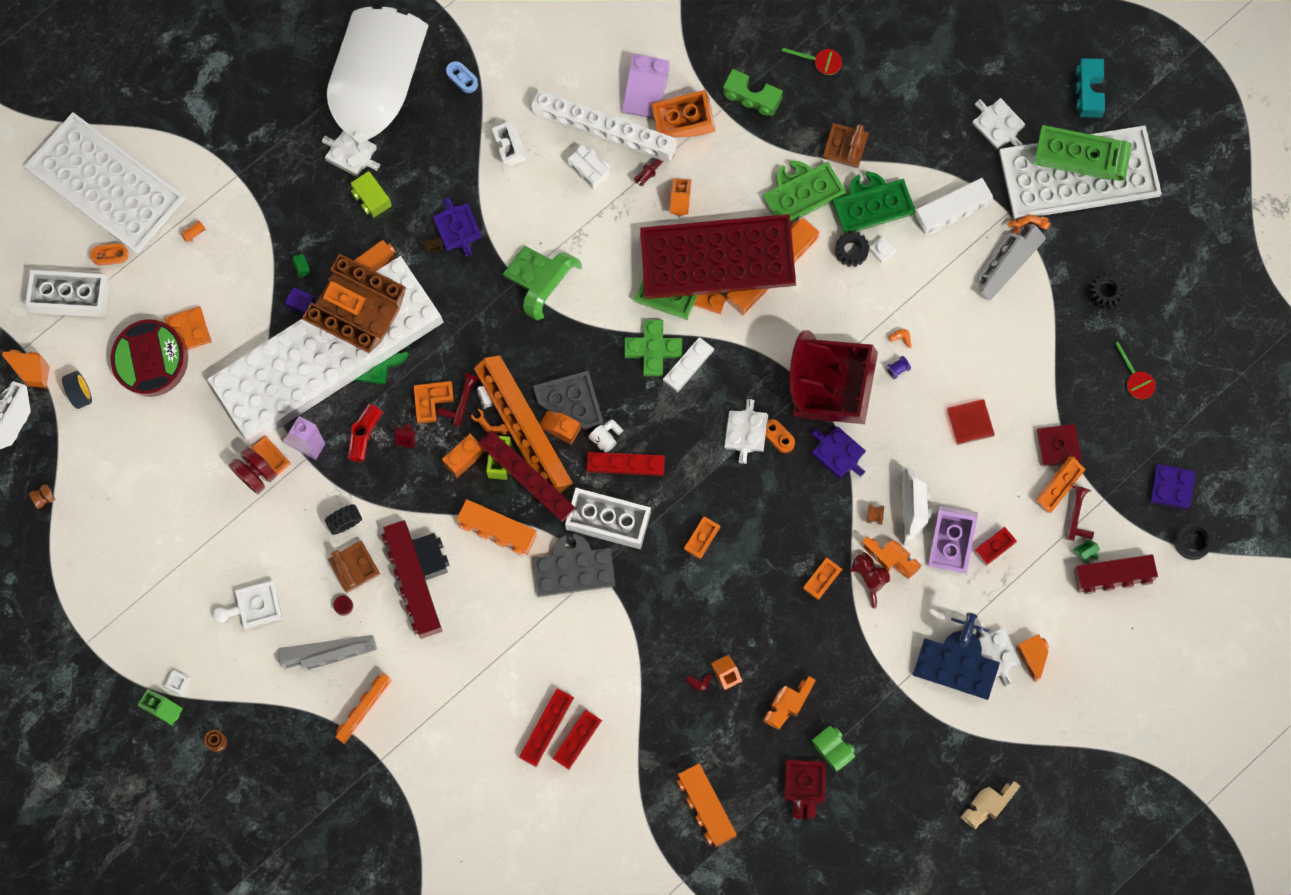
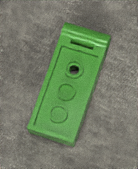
[1034,125,1132,181]

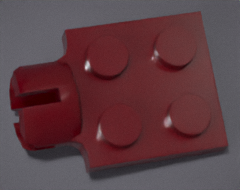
[785,760,826,820]

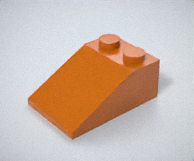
[652,90,716,138]

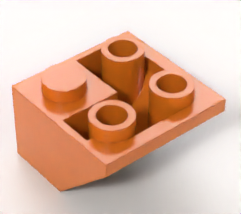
[2,350,50,388]

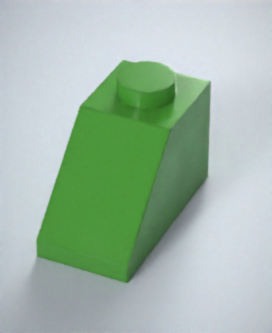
[137,689,183,725]

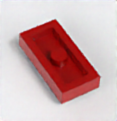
[974,527,1017,566]

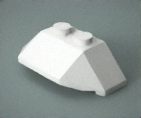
[0,381,30,449]
[901,466,931,545]

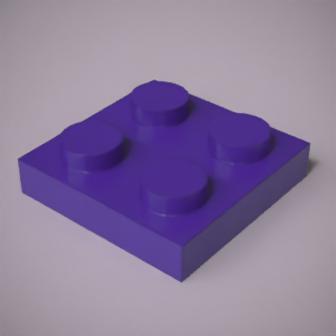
[1150,464,1196,510]

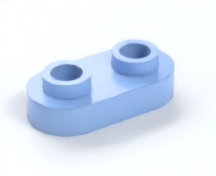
[446,61,478,93]

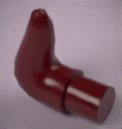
[686,673,712,691]

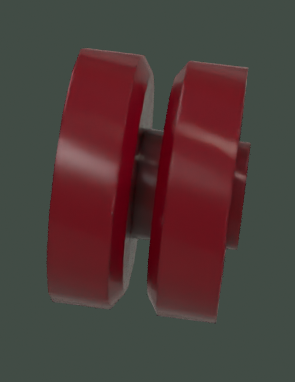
[228,446,278,495]

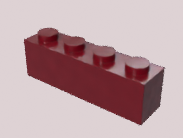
[1074,554,1158,594]

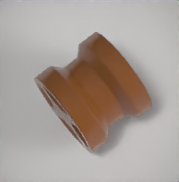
[867,504,884,525]

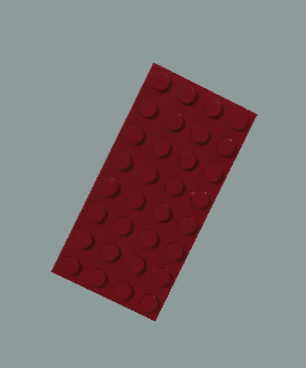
[640,214,796,299]

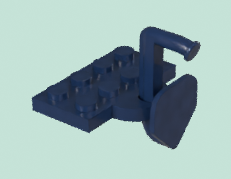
[913,612,1000,700]

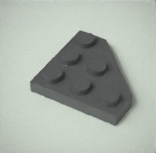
[533,371,604,430]

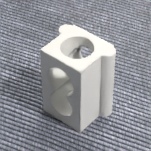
[476,386,494,409]

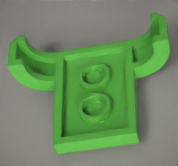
[503,246,582,320]

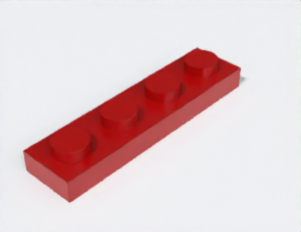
[587,452,665,476]
[519,688,574,768]

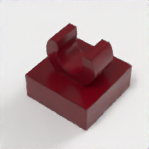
[395,423,416,449]

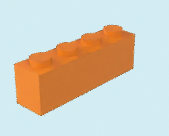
[456,499,537,555]
[677,763,737,848]

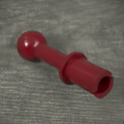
[634,155,674,187]

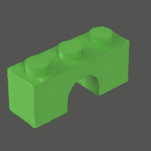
[723,69,783,117]

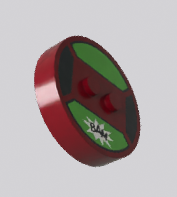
[110,319,188,397]

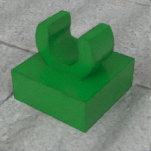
[1073,539,1100,564]

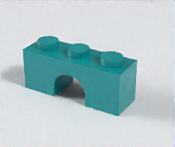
[1076,59,1105,118]

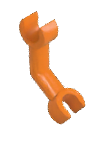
[1007,214,1051,234]
[471,409,511,435]

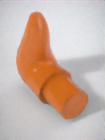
[888,329,912,348]

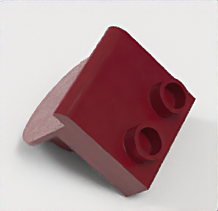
[790,330,878,424]

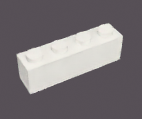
[915,178,993,235]

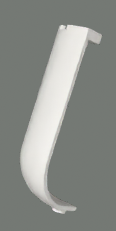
[327,7,428,143]

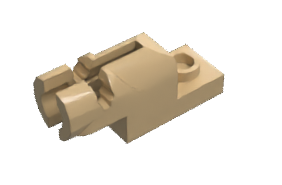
[961,781,1020,829]

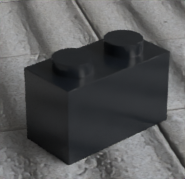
[412,533,450,580]

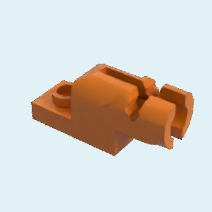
[861,536,922,579]
[763,677,816,730]

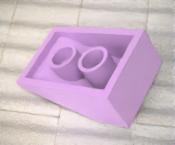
[622,54,670,119]
[928,505,978,573]

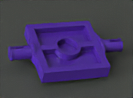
[433,197,482,256]
[812,426,866,479]

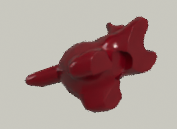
[849,552,890,609]

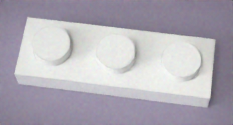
[663,337,714,393]

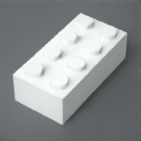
[25,270,110,317]
[565,488,651,549]

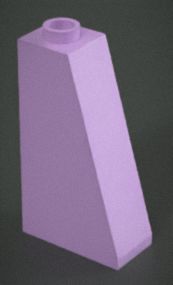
[282,416,325,460]

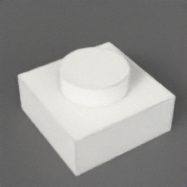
[869,236,896,263]

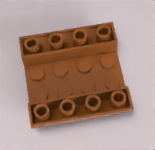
[302,254,406,353]

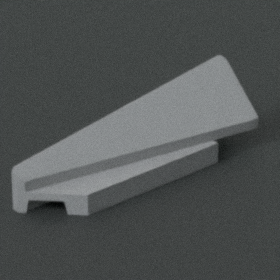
[978,224,1046,301]

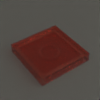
[947,399,995,445]

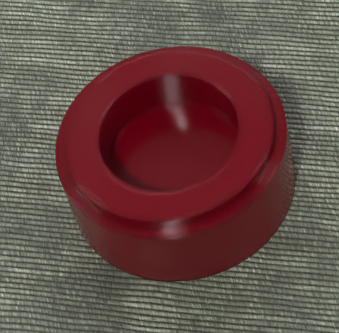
[333,595,354,616]

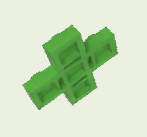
[625,320,682,376]

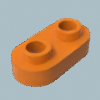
[90,243,129,266]
[765,419,795,453]

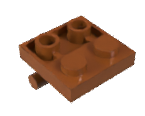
[823,123,869,168]
[328,540,381,593]

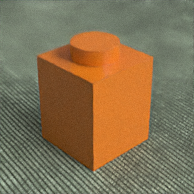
[711,655,742,690]

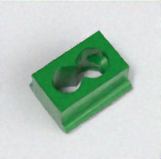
[292,254,310,278]

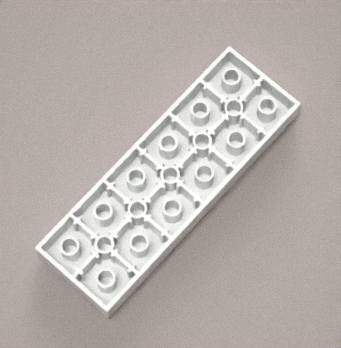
[208,256,444,446]

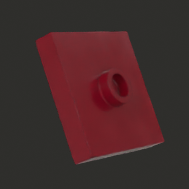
[1037,424,1082,467]

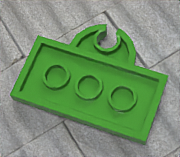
[763,161,846,223]

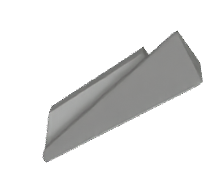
[278,635,377,671]

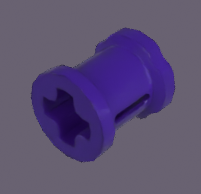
[886,355,911,380]

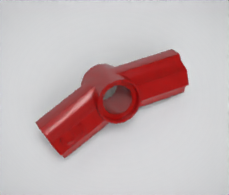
[347,404,383,462]

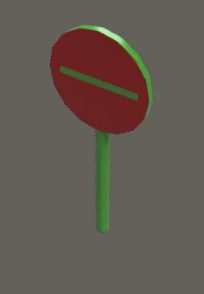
[782,48,842,75]
[1116,342,1156,400]

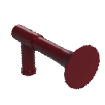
[437,373,480,427]
[1066,486,1094,541]

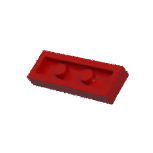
[553,709,602,770]

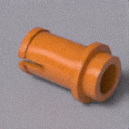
[181,220,206,243]

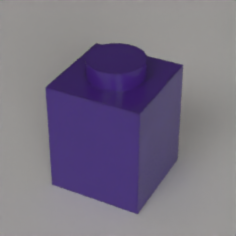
[285,287,316,316]

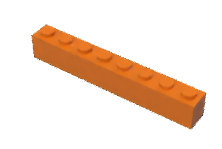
[474,355,573,494]

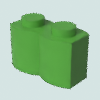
[811,726,855,773]

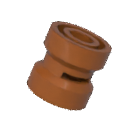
[29,484,55,509]
[204,730,227,752]

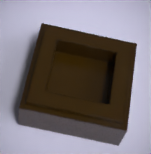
[423,237,444,254]

